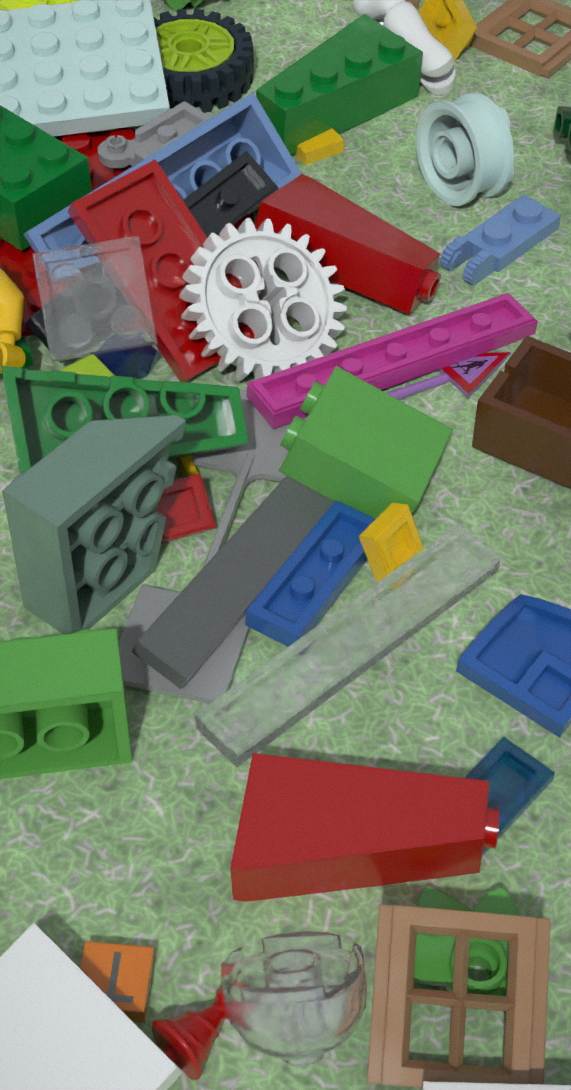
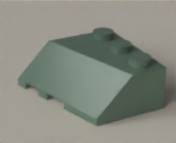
[2,415,186,634]

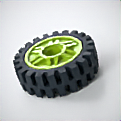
[153,9,254,113]

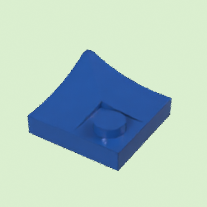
[456,594,571,738]

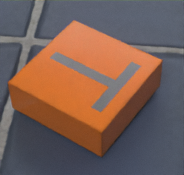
[80,941,155,1023]

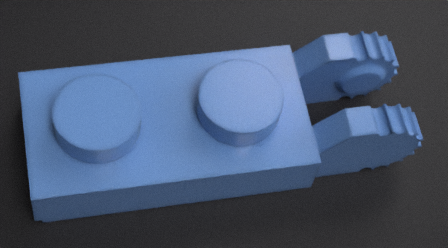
[439,194,561,286]

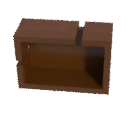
[472,336,571,489]

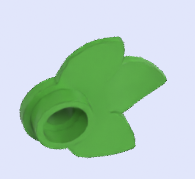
[414,886,520,996]

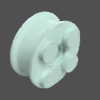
[416,93,514,206]

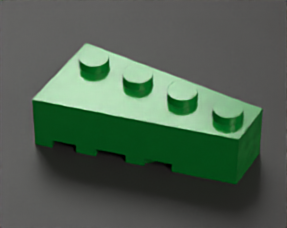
[256,14,423,155]
[1,366,249,473]

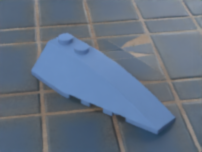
[23,92,302,279]

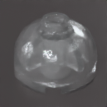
[221,931,367,1066]

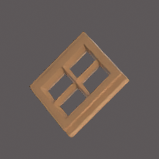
[470,0,571,78]
[367,904,551,1088]

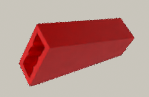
[255,174,441,314]
[230,753,500,902]

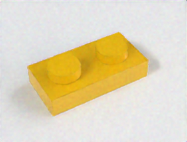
[418,0,478,61]

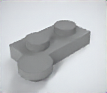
[98,101,212,168]

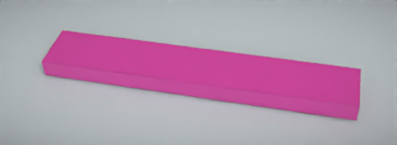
[246,293,538,429]

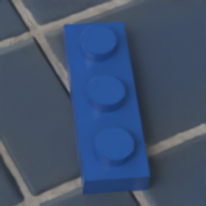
[245,500,375,651]

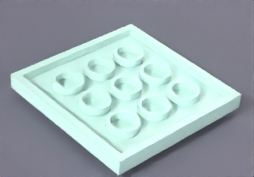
[0,0,170,137]

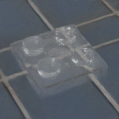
[33,236,158,362]

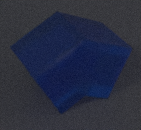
[95,333,157,379]

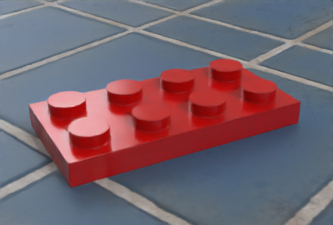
[67,159,254,382]

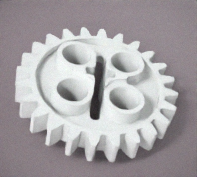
[179,218,347,382]

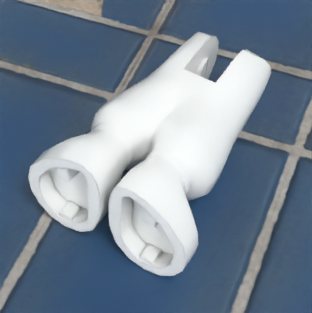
[353,0,456,95]

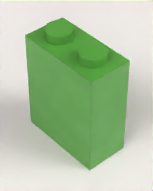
[279,366,453,519]

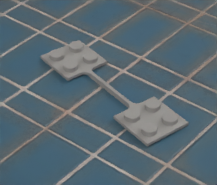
[118,389,307,707]

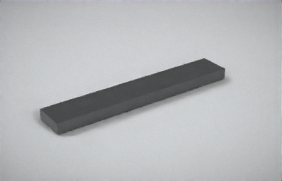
[132,476,335,689]

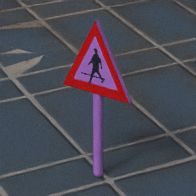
[387,352,511,400]

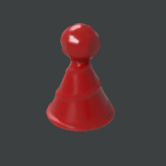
[151,981,251,1080]

